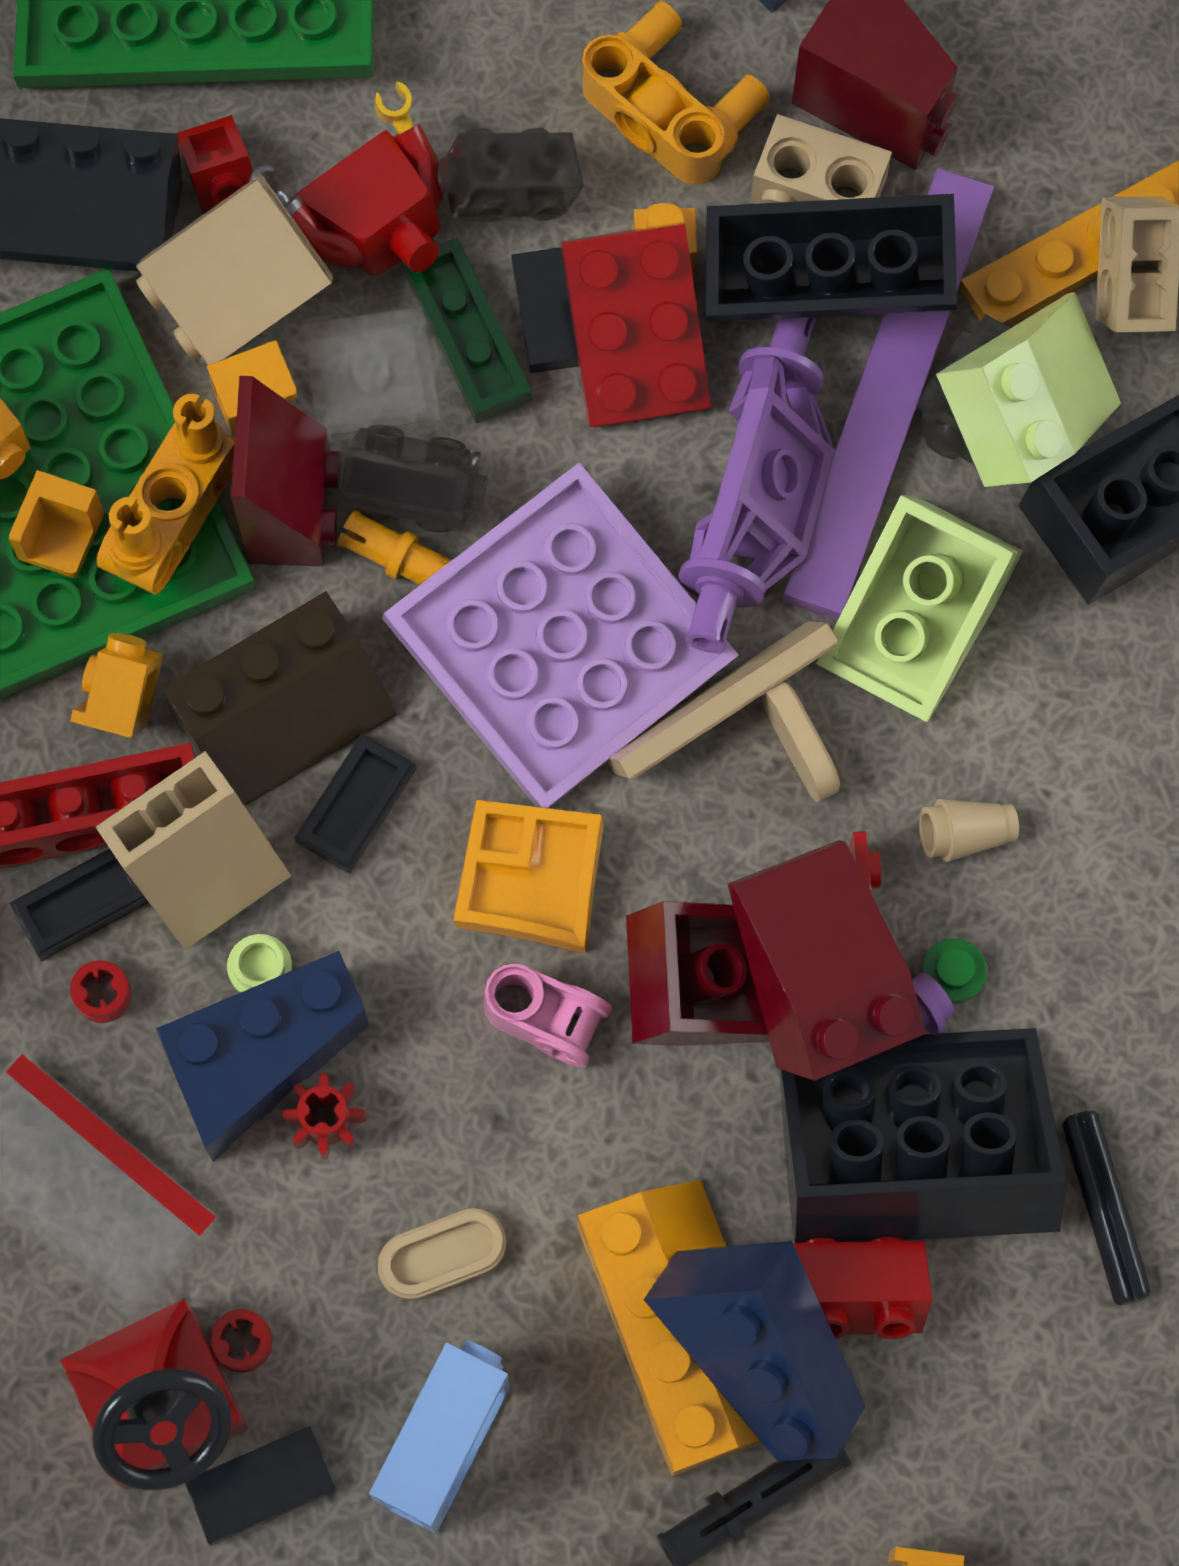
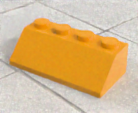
[577,1179,762,1478]

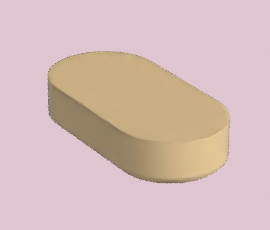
[761,681,840,802]
[378,1208,507,1301]

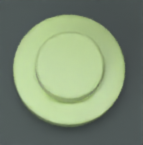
[227,934,293,993]

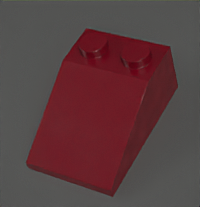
[231,376,341,566]
[727,840,926,1081]
[626,901,770,1046]

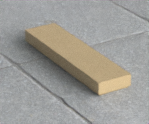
[607,621,838,780]

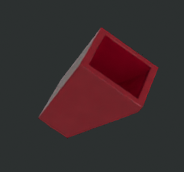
[791,0,959,170]

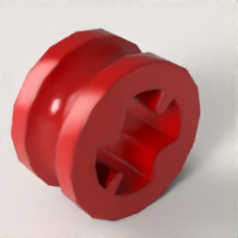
[70,960,132,1023]
[210,1309,273,1373]

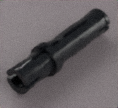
[656,1446,851,1566]

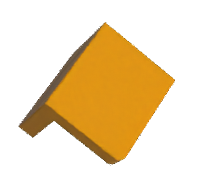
[206,340,297,439]
[9,470,105,578]

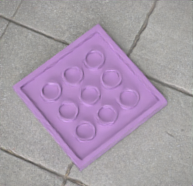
[382,462,739,808]

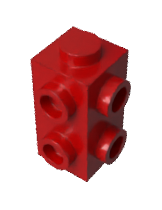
[793,1237,933,1339]

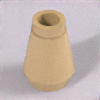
[919,799,1019,862]

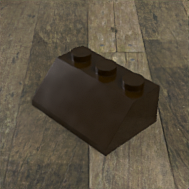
[161,591,397,806]

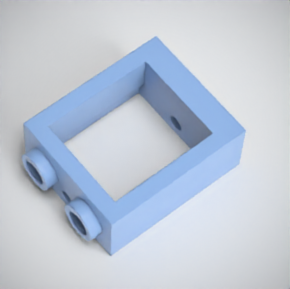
[369,1340,510,1534]

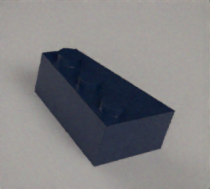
[156,951,369,1162]
[643,1241,866,1461]

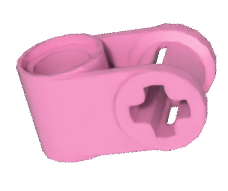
[484,963,613,1068]

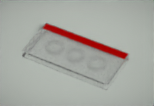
[0,1052,221,1323]

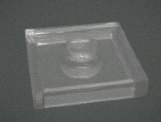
[302,307,442,443]

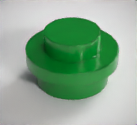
[921,939,987,1004]

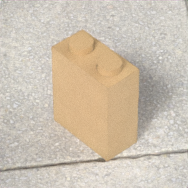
[136,174,333,365]
[96,751,291,950]

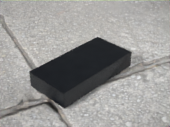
[511,247,579,373]
[294,733,417,874]
[9,848,149,962]
[185,1426,336,1546]

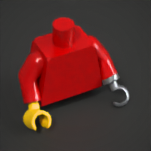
[249,82,443,276]

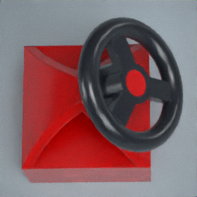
[60,1299,249,1490]

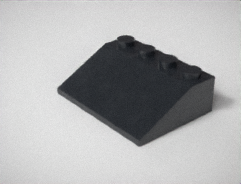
[779,1028,1067,1243]

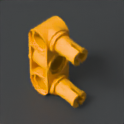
[582,0,770,185]
[97,394,235,595]

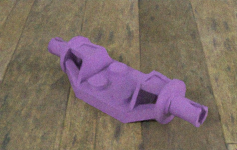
[679,317,835,653]

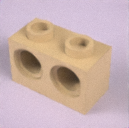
[750,114,892,204]
[1096,196,1179,332]

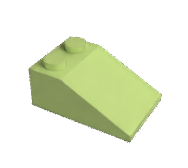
[936,292,1121,487]
[816,494,1023,722]

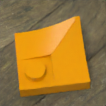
[453,800,604,953]

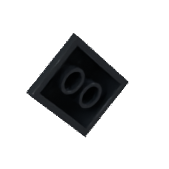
[1018,395,1179,605]

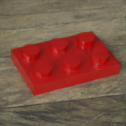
[560,222,711,428]

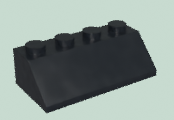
[0,118,183,272]
[706,194,957,322]

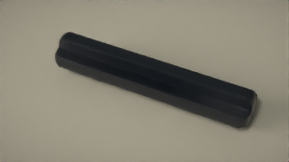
[1063,1111,1151,1305]

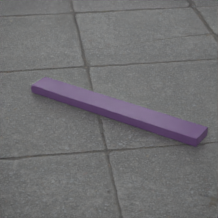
[782,168,994,620]

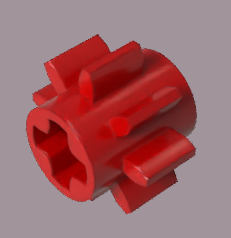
[282,1073,366,1159]

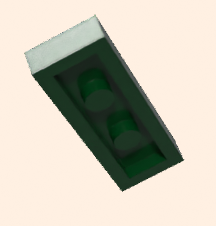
[402,237,532,424]

